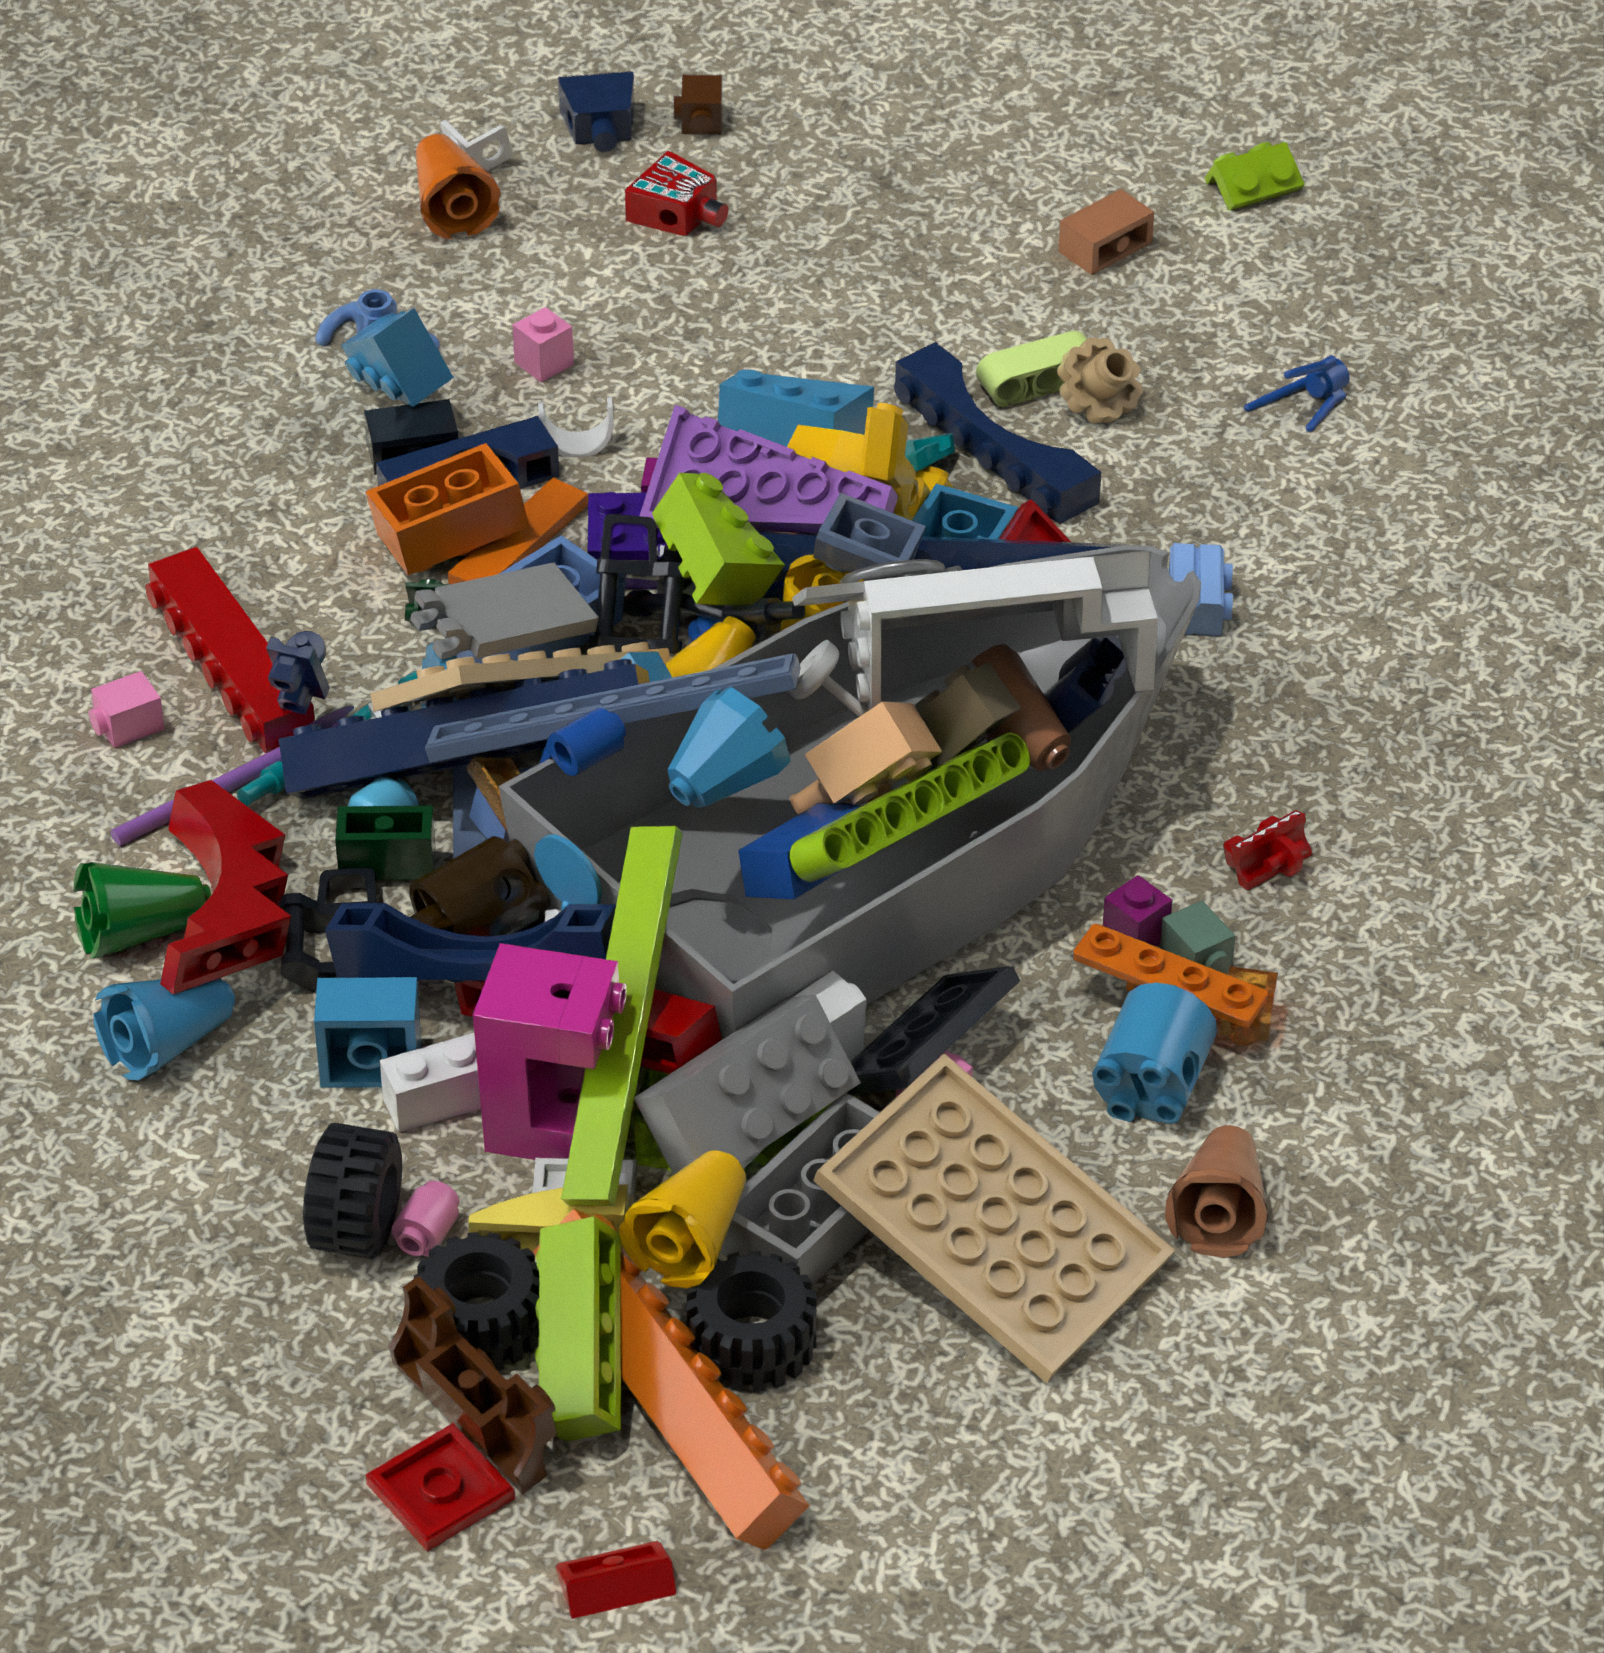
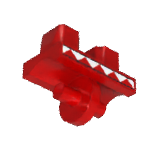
[1223,810,1312,890]

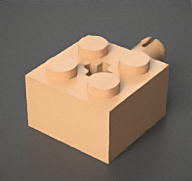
[790,702,942,815]

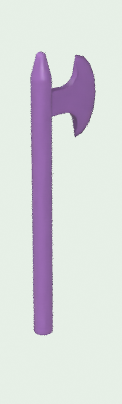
[111,706,354,846]

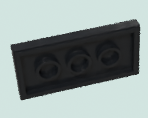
[847,966,1020,1095]

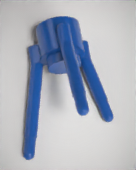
[1244,355,1350,432]

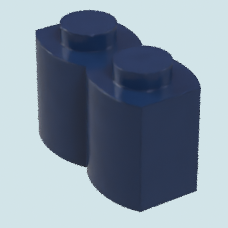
[1044,636,1128,733]

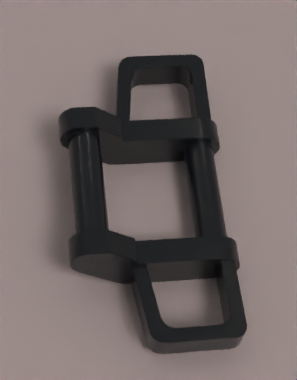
[588,514,689,657]
[279,867,377,992]

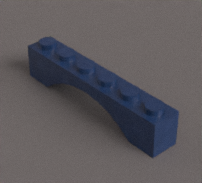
[894,342,1101,524]
[325,903,616,983]

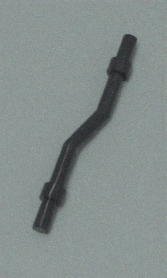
[623,590,805,626]

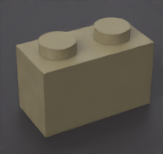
[915,662,1021,767]

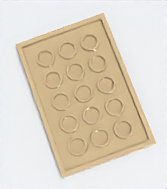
[813,1054,1175,1383]

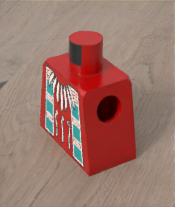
[625,151,729,236]

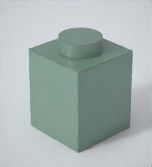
[1160,900,1235,973]

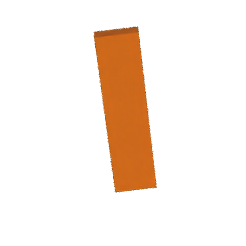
[448,477,588,584]

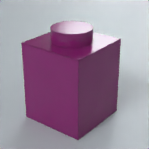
[1102,875,1173,947]

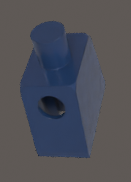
[558,71,635,152]

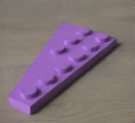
[640,405,898,533]

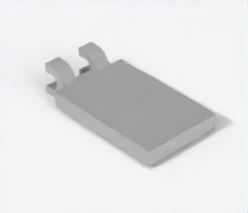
[410,562,599,660]

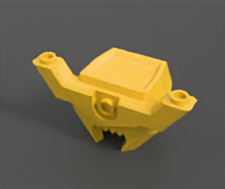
[787,403,953,521]

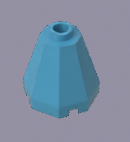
[667,687,791,808]

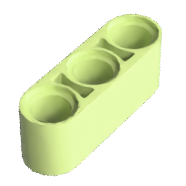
[976,331,1087,407]

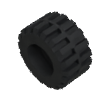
[303,1122,402,1259]
[414,1232,540,1370]
[686,1251,817,1392]

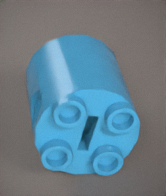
[1092,982,1217,1124]

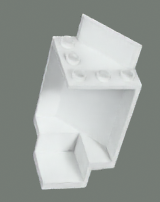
[792,550,1158,710]

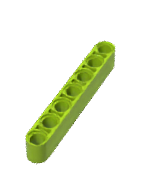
[790,732,1030,882]

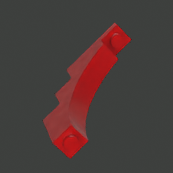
[160,780,291,994]

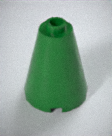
[73,862,211,958]

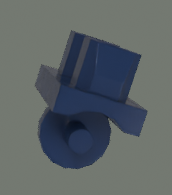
[266,631,330,714]

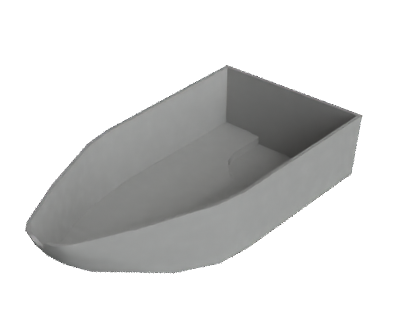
[499,545,1201,1040]

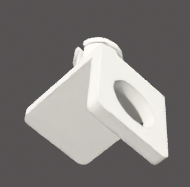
[440,120,513,171]

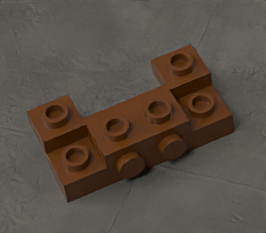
[388,1276,557,1495]

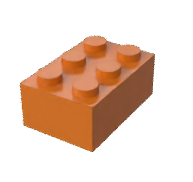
[365,443,529,576]

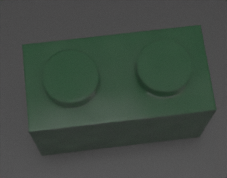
[335,805,436,880]

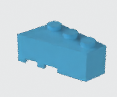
[341,308,454,407]
[718,369,874,447]

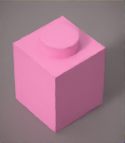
[512,307,574,382]
[88,671,165,748]

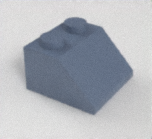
[813,492,926,573]

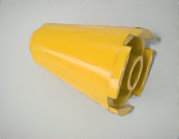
[619,1150,746,1288]

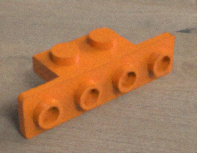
[1073,924,1268,1028]

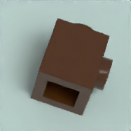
[674,75,723,134]

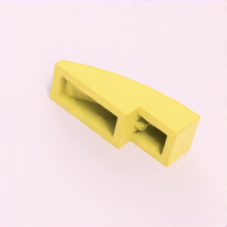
[468,1184,628,1258]

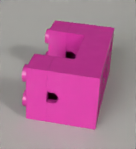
[473,943,626,1160]

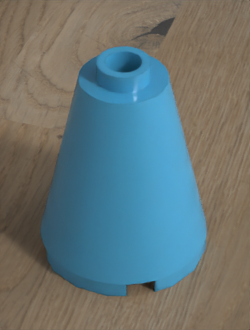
[93,978,235,1080]

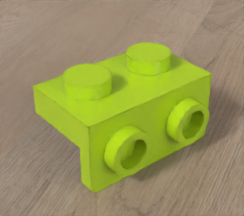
[1204,142,1305,211]

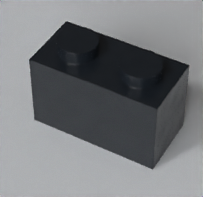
[364,399,459,475]

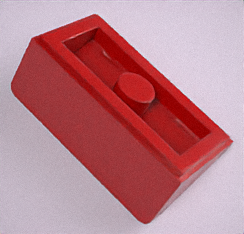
[555,1541,677,1619]

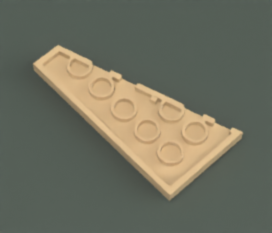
[370,642,670,712]

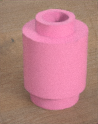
[392,1181,460,1256]

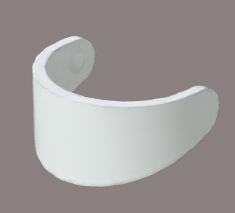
[538,397,614,457]

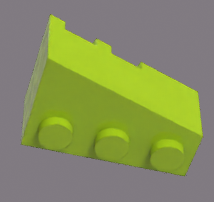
[652,473,785,605]

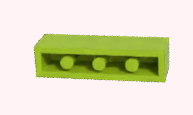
[535,1216,621,1441]

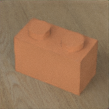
[1058,189,1154,275]

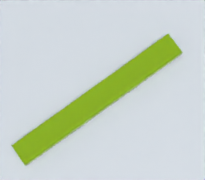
[561,826,683,1206]

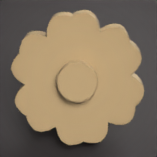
[1057,337,1143,423]

